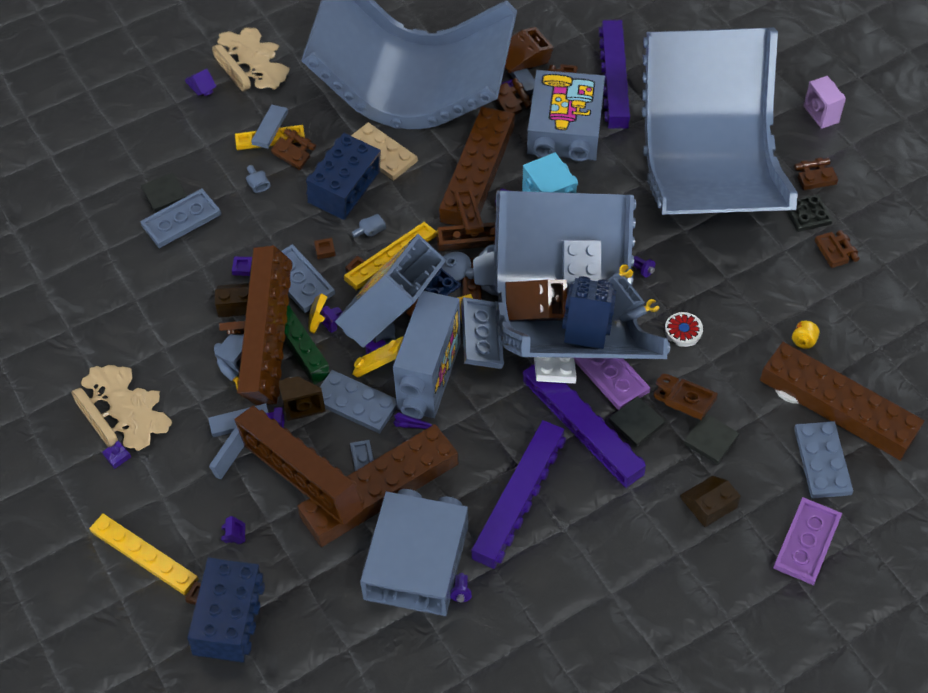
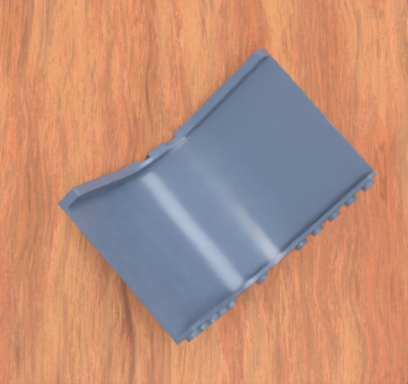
[301,0,517,129]
[642,27,797,215]
[494,190,670,359]

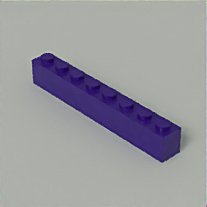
[599,20,630,129]
[523,364,646,488]
[472,420,566,569]

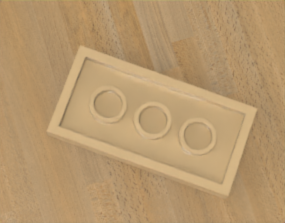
[351,123,418,181]

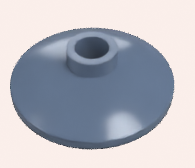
[441,252,471,281]

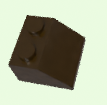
[215,283,249,318]
[278,376,326,421]
[680,476,741,527]

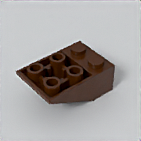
[505,27,554,73]
[505,280,567,321]

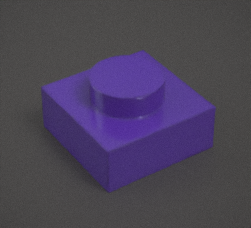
[232,256,252,276]

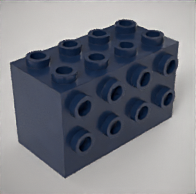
[306,133,381,220]
[562,276,616,349]
[188,558,265,662]

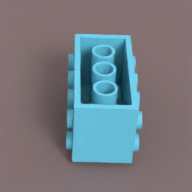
[522,152,578,193]

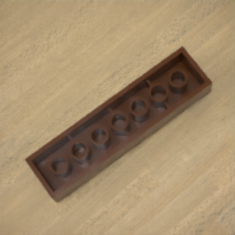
[439,107,515,226]
[237,245,292,405]
[760,342,925,461]
[234,406,363,525]
[297,424,458,547]

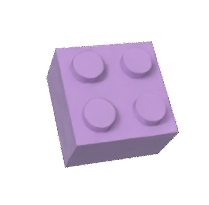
[804,76,846,129]

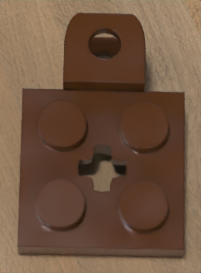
[653,374,718,420]

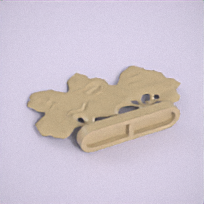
[212,28,290,91]
[71,365,172,451]

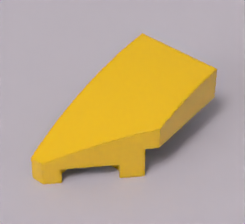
[308,293,328,334]

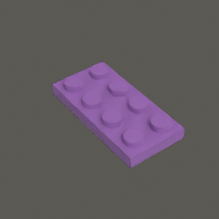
[574,358,650,411]
[773,497,842,585]

